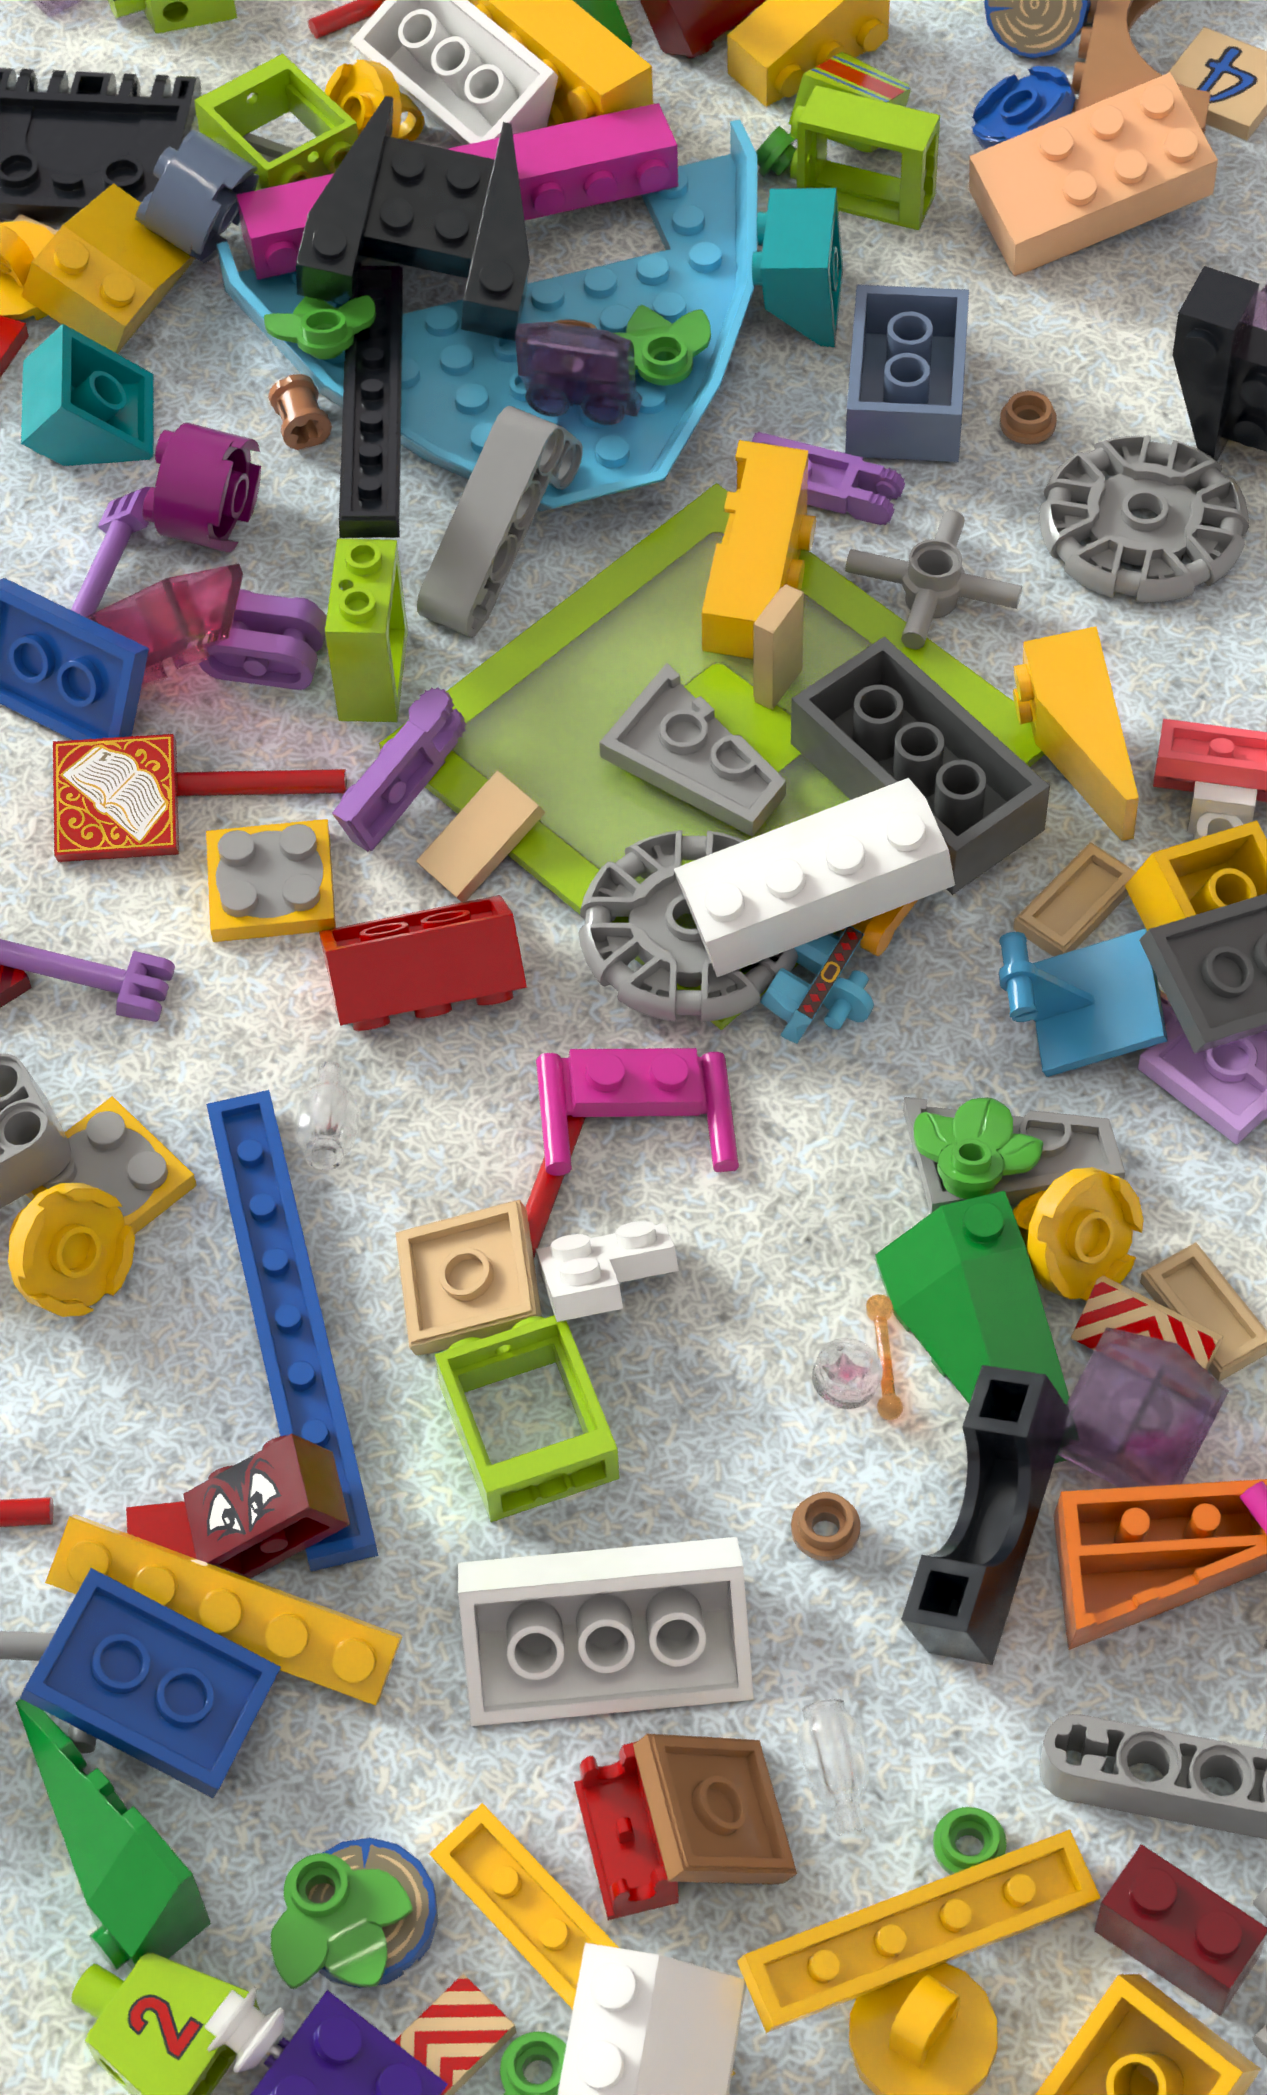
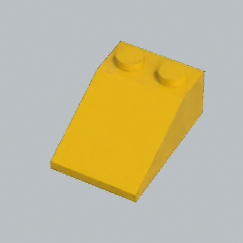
[21,183,196,354]
[1013,626,1139,841]
[1124,820,1267,931]
[1035,1974,1262,2095]

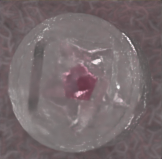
[812,1338,883,1409]

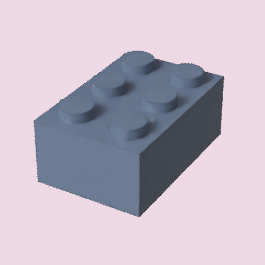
[845,284,969,462]

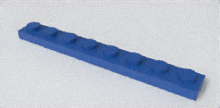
[206,1090,378,1572]

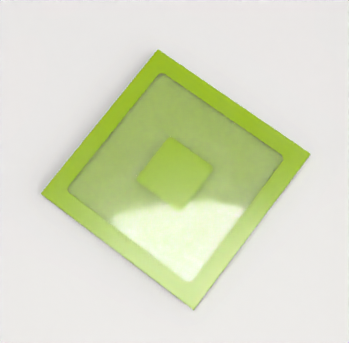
[379,483,1045,1030]

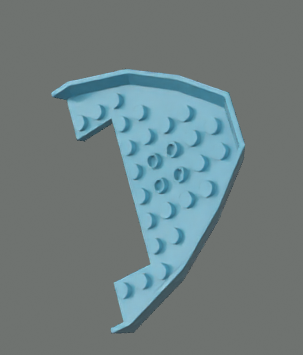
[217,119,757,512]

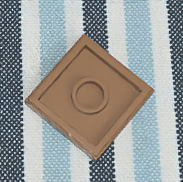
[633,1734,797,1884]

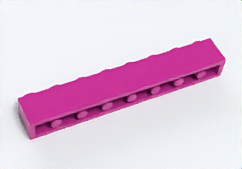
[236,103,678,280]

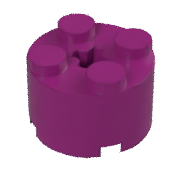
[143,423,261,553]

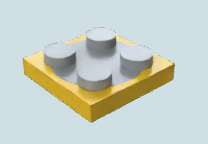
[206,819,336,942]
[26,1096,197,1235]

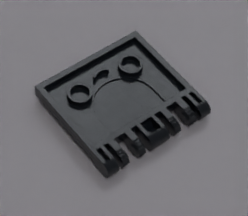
[0,68,201,222]

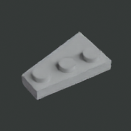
[599,663,786,837]
[903,1097,1125,1214]

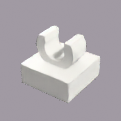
[1187,781,1257,840]

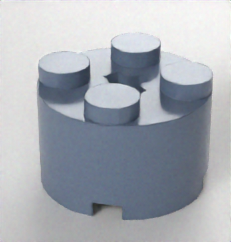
[135,129,259,263]

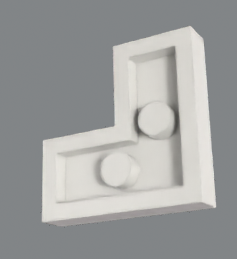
[536,1221,679,1322]

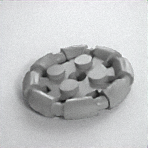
[1039,435,1249,603]
[578,830,798,1022]

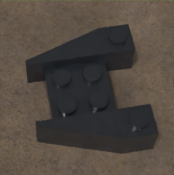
[296,96,530,341]
[1172,266,1267,461]

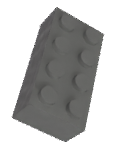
[791,636,1050,895]

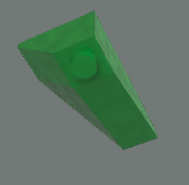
[875,1190,1085,1464]
[15,1699,211,1971]

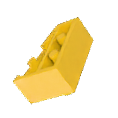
[727,0,890,107]
[701,440,816,659]

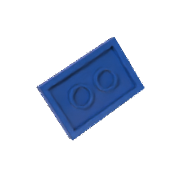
[0,578,149,740]
[20,1568,281,1798]

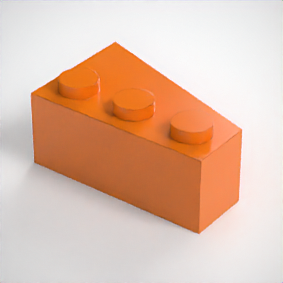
[1053,1479,1267,1650]

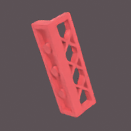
[1153,719,1267,802]

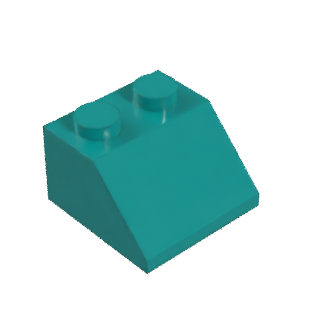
[752,188,843,347]
[21,324,154,466]

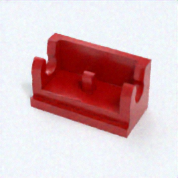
[574,1742,679,1920]

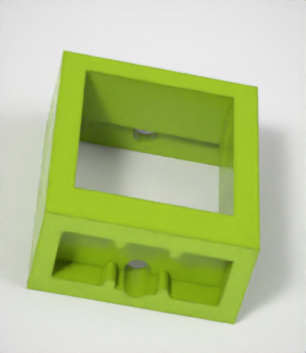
[194,53,358,190]
[790,85,940,231]
[325,538,408,723]
[435,1315,620,1522]

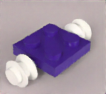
[204,1986,448,2095]

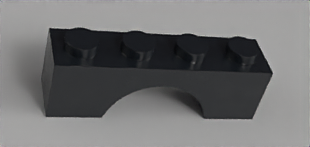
[901,1365,1070,1665]

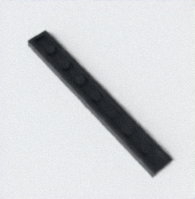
[339,266,403,538]

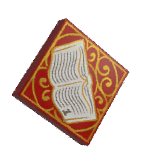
[53,734,179,862]

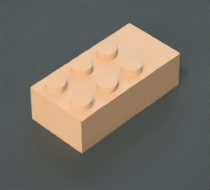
[969,72,1218,276]

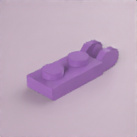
[751,432,906,525]
[332,687,467,852]

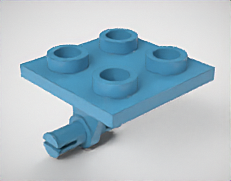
[998,928,1168,1077]

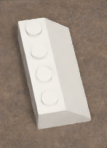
[350,0,558,145]
[674,778,955,977]
[458,1537,754,1726]
[558,1943,746,2095]

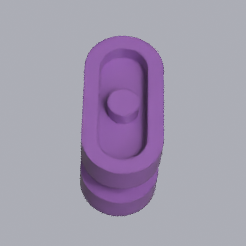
[197,589,327,690]

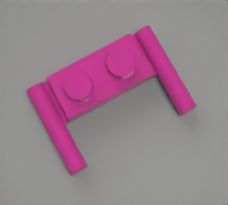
[536,1048,739,1176]

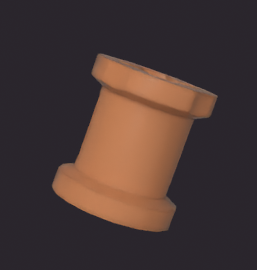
[268,374,332,450]

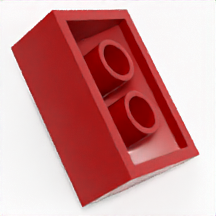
[319,895,527,1031]

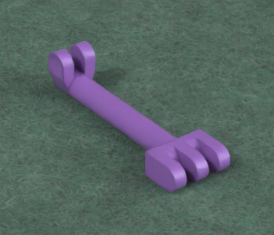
[71,487,151,620]
[0,939,175,1022]

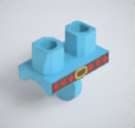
[760,926,874,1044]

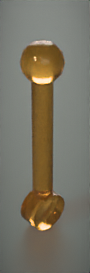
[866,1294,904,1420]

